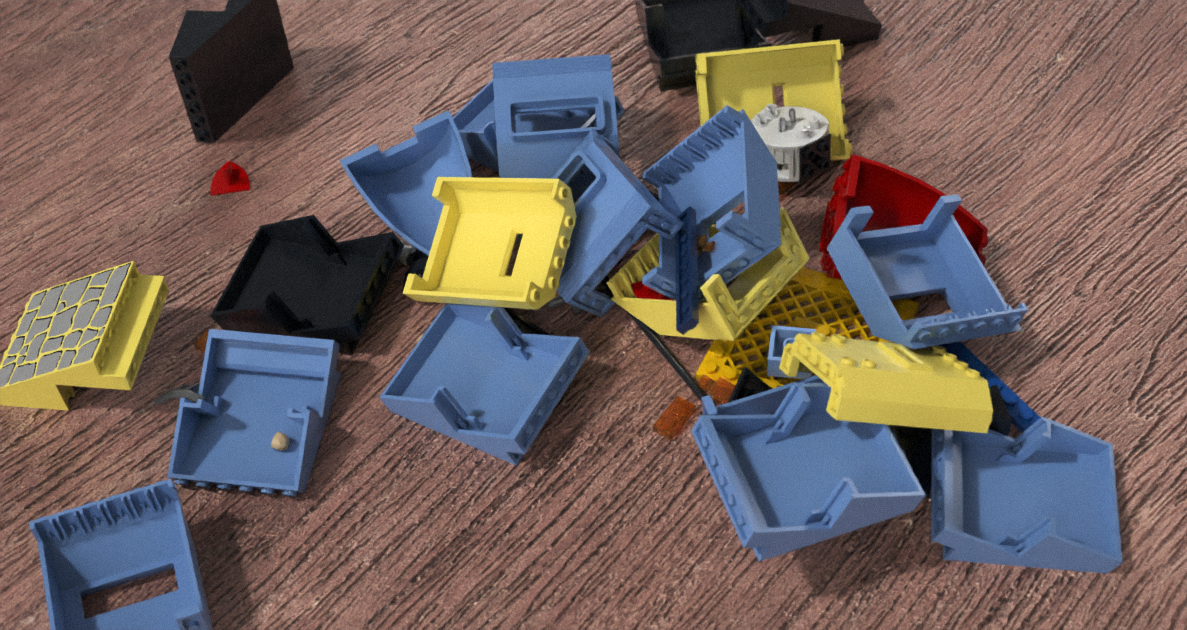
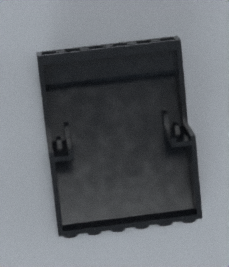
[169,0,294,143]
[635,0,772,92]
[737,0,882,47]
[210,215,404,356]

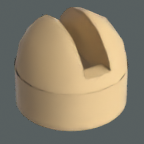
[271,431,290,451]

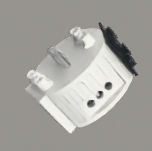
[750,104,831,183]

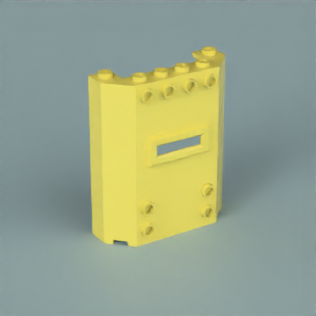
[696,39,852,161]
[403,177,577,310]
[779,332,993,433]

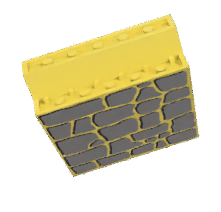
[0,261,169,411]

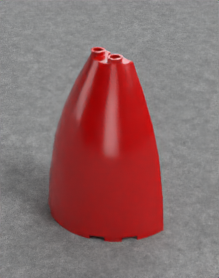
[819,154,989,280]

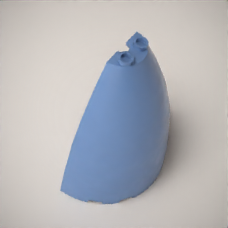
[340,110,472,256]

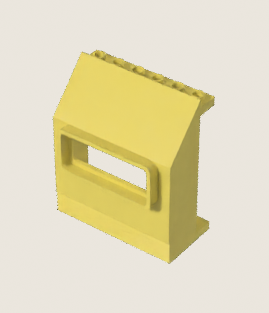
[607,207,810,341]

